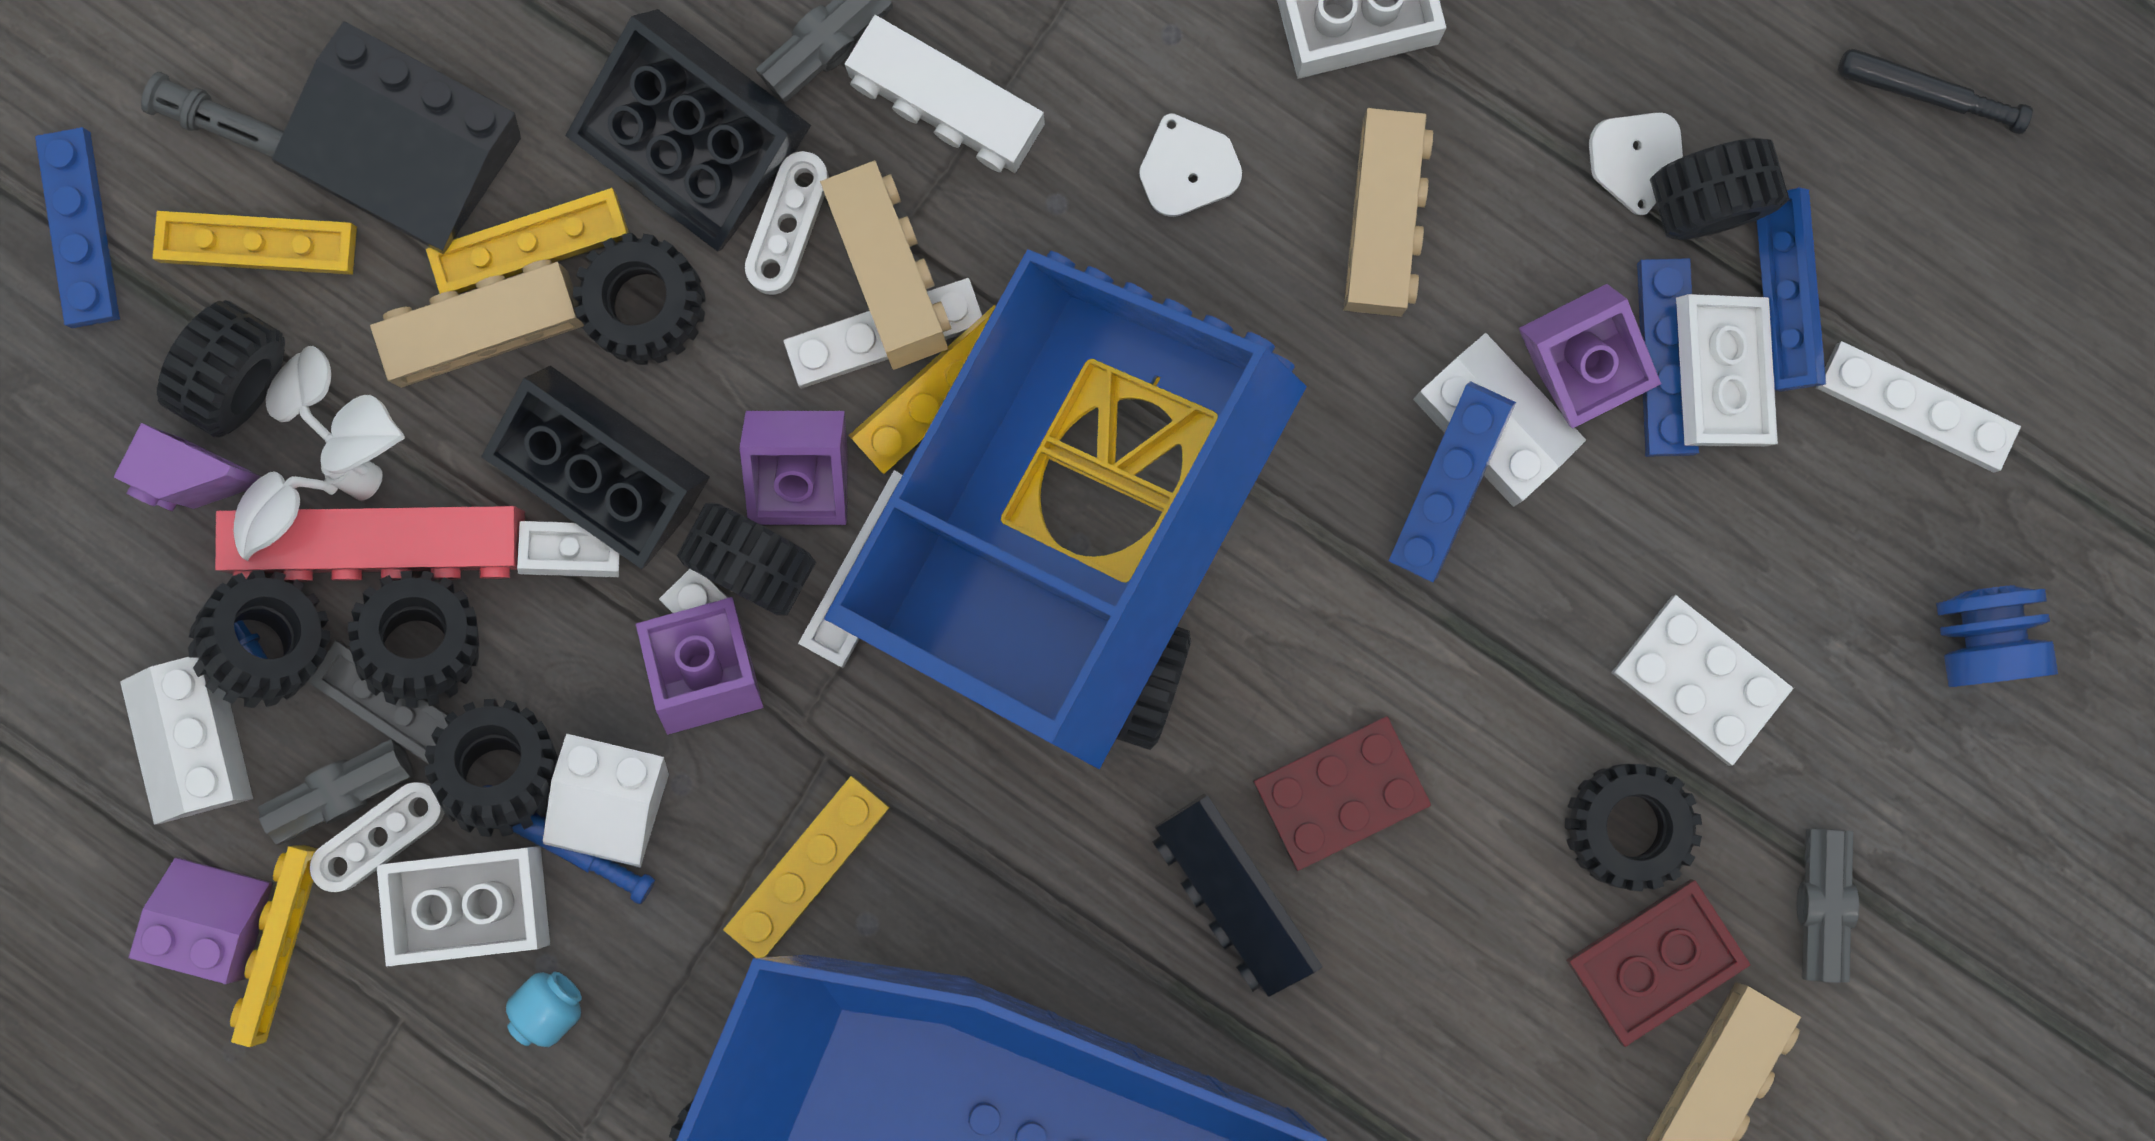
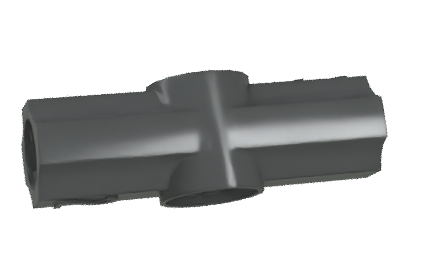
[755,0,893,103]
[258,739,414,845]
[1797,828,1859,983]

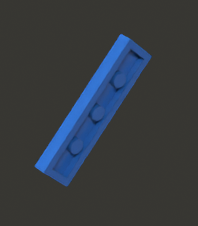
[35,127,120,328]
[1757,187,1826,392]
[1637,258,1699,457]
[1389,381,1516,582]

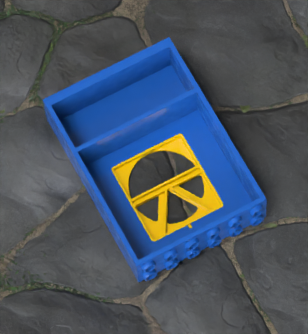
[824,249,1307,769]

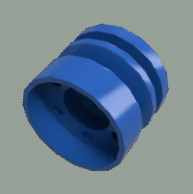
[1936,585,2058,687]

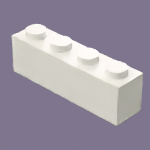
[845,15,1045,173]

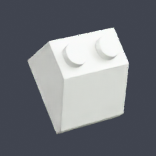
[543,734,669,868]

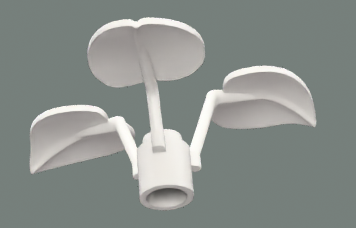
[233,346,405,561]

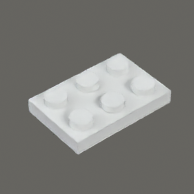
[1676,294,1778,446]
[1611,595,1793,766]

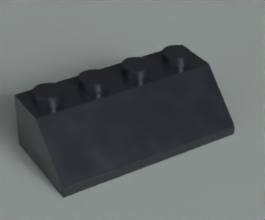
[481,366,710,569]
[1152,794,1323,997]

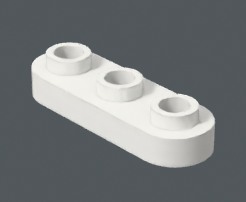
[745,151,829,295]
[310,782,445,892]

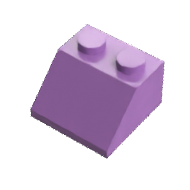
[1519,284,1661,429]
[740,411,848,525]
[114,423,262,511]
[636,597,764,735]
[129,858,273,984]

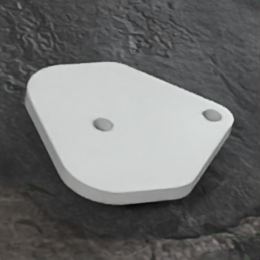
[1589,113,1683,215]
[1139,114,1242,217]

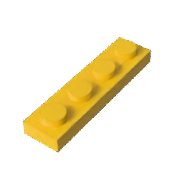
[426,188,629,294]
[152,211,357,275]
[848,305,996,474]
[723,776,890,958]
[230,845,318,1047]

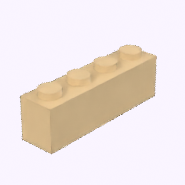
[1343,108,1433,317]
[820,160,952,370]
[370,260,584,388]
[1646,982,1801,1141]

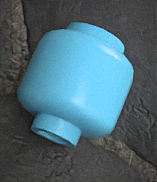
[506,972,582,1047]

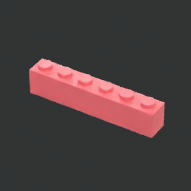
[215,506,525,582]

